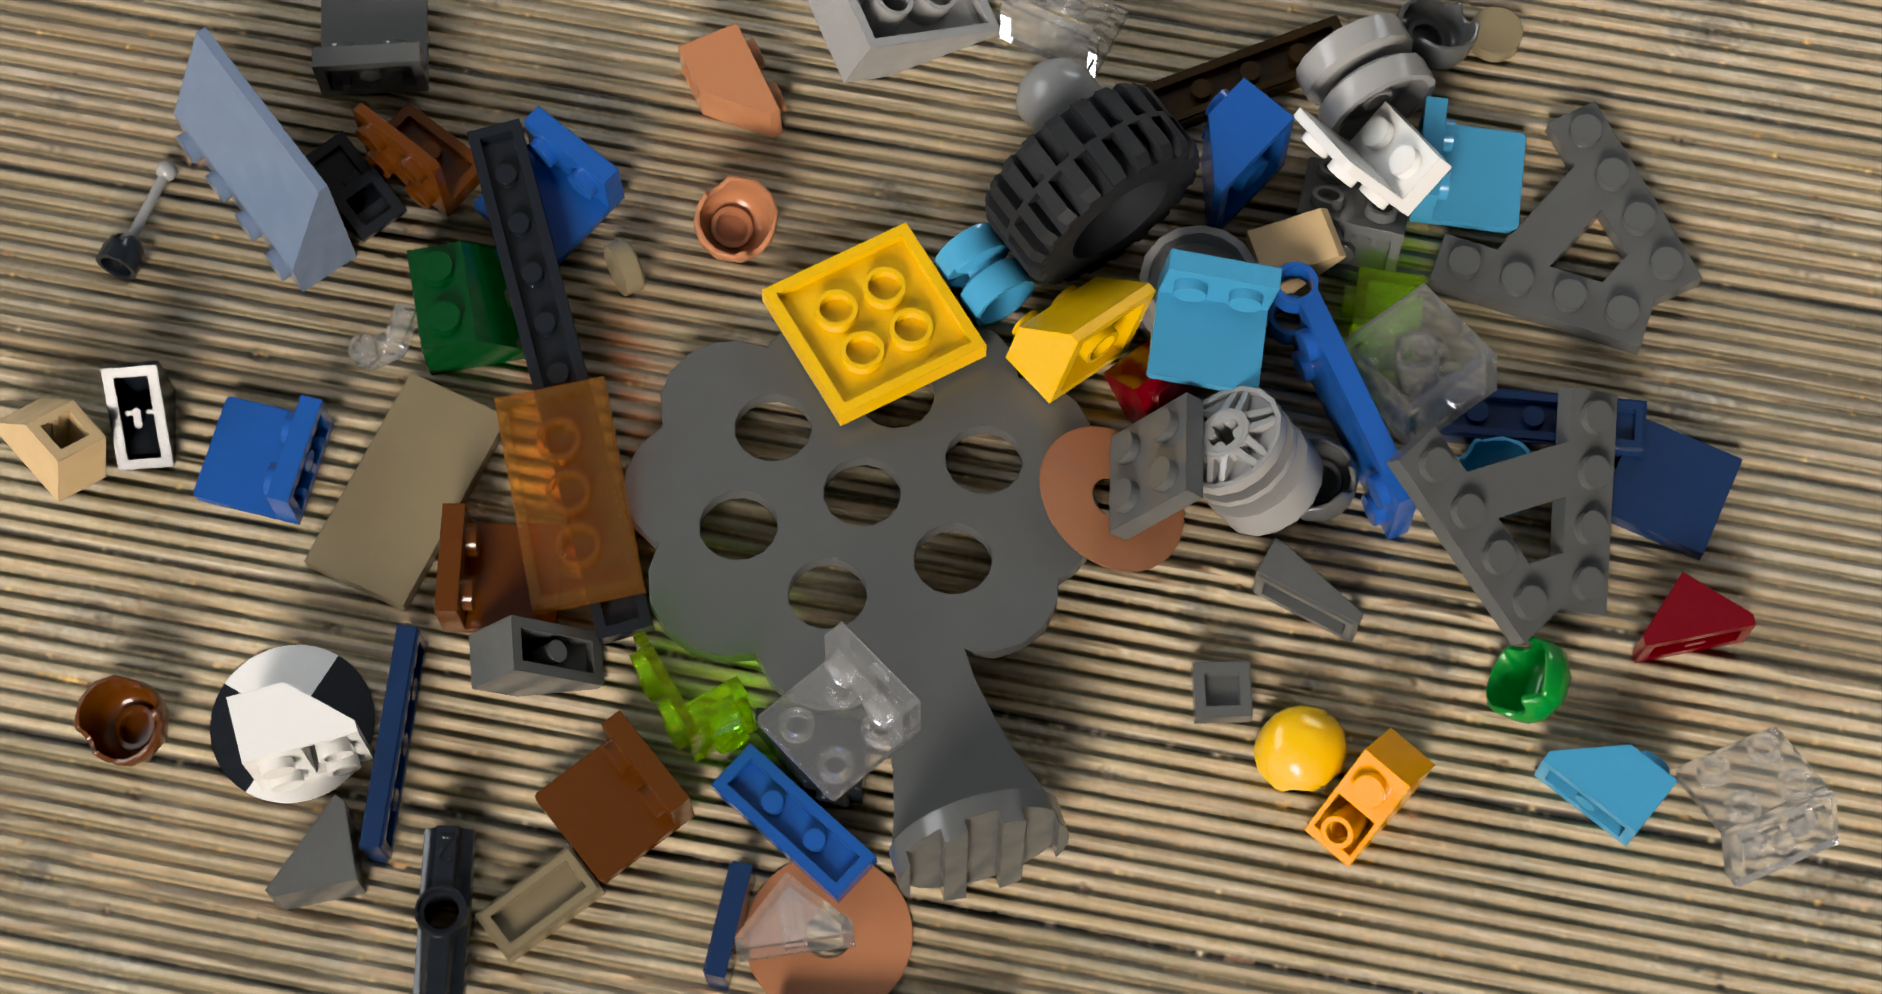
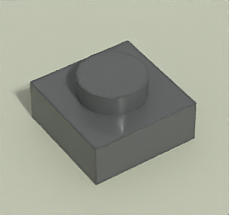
[1191,661,1253,724]

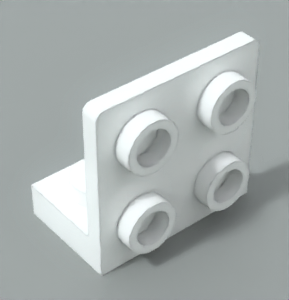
[1293,101,1452,216]

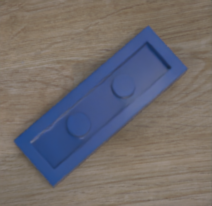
[711,743,878,904]

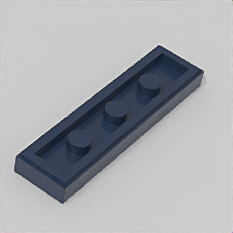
[1419,382,1647,457]
[359,624,427,862]

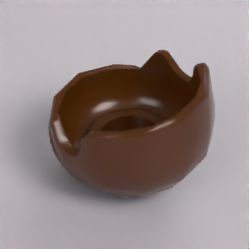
[74,675,169,767]

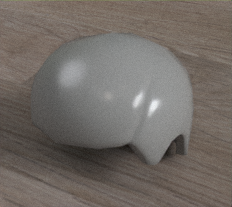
[1016,57,1102,132]

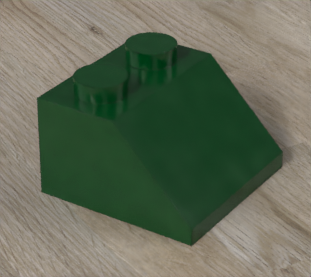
[406,241,525,376]

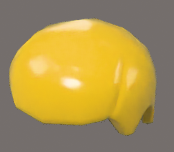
[1253,705,1348,792]

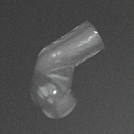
[348,303,417,370]

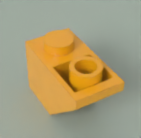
[1304,728,1435,867]

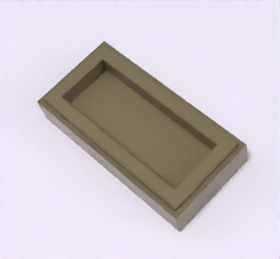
[475,845,605,964]

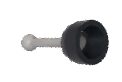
[96,160,178,280]

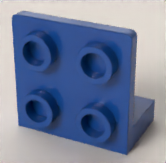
[474,106,625,265]
[193,395,334,525]

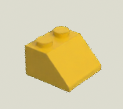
[1005,276,1156,404]

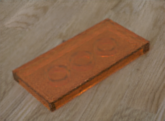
[494,376,646,616]

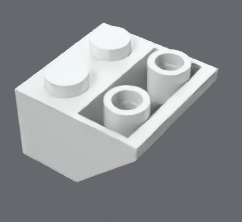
[226,681,374,793]

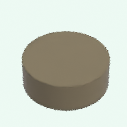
[1471,7,1523,62]
[603,239,646,296]

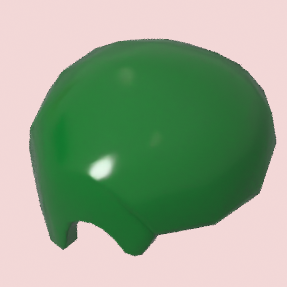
[1486,636,1572,724]

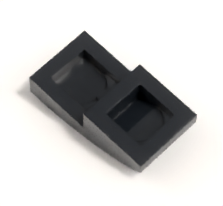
[305,131,407,243]

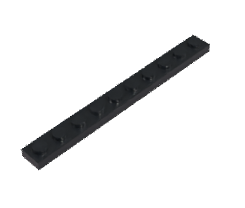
[467,118,655,645]

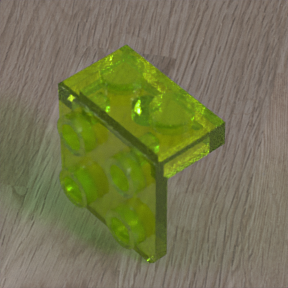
[629,630,756,762]

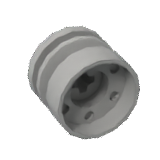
[1203,386,1323,536]

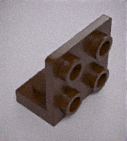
[434,503,563,633]
[535,710,695,884]

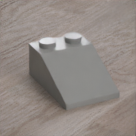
[807,0,1001,83]

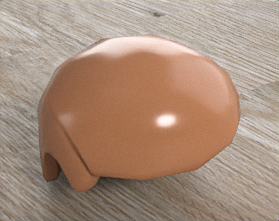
[694,176,779,263]

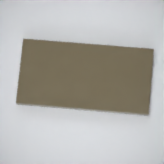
[304,373,510,612]

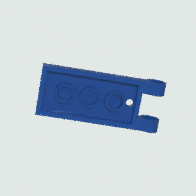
[1267,262,1416,540]

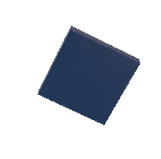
[1611,419,1743,560]

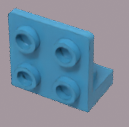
[1409,96,1526,234]
[1146,248,1282,391]

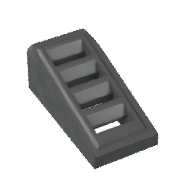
[1252,538,1364,642]

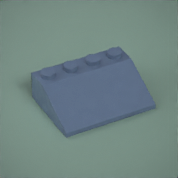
[174,27,357,292]

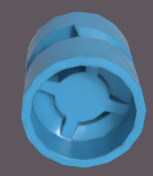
[934,222,1035,326]

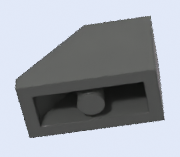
[469,615,604,697]

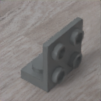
[312,0,429,97]
[1296,157,1408,289]

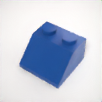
[1201,78,1294,230]

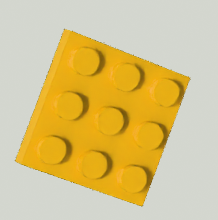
[762,222,987,426]

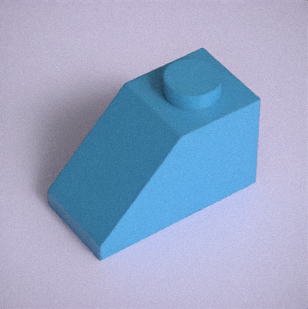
[1534,744,1678,847]

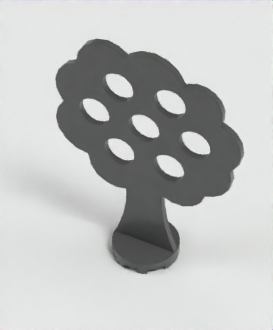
[624,323,1098,901]

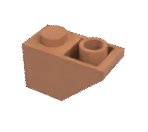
[678,23,787,138]

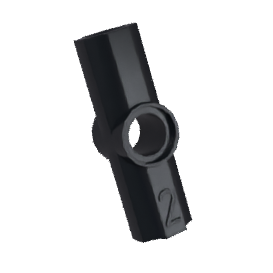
[413,825,477,994]

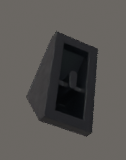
[100,360,176,471]

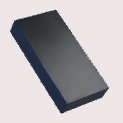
[703,861,756,990]

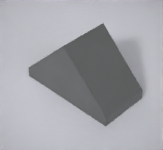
[265,795,366,910]

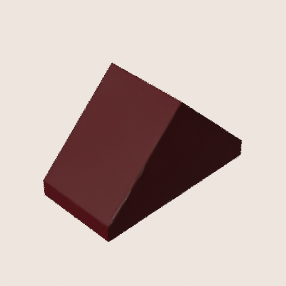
[1632,572,1757,663]

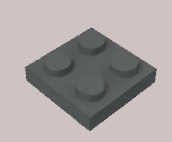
[1109,392,1203,540]

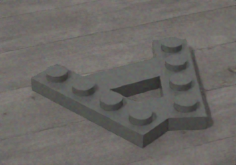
[1427,101,1703,355]
[1386,386,1618,645]

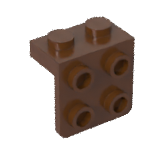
[352,102,480,217]

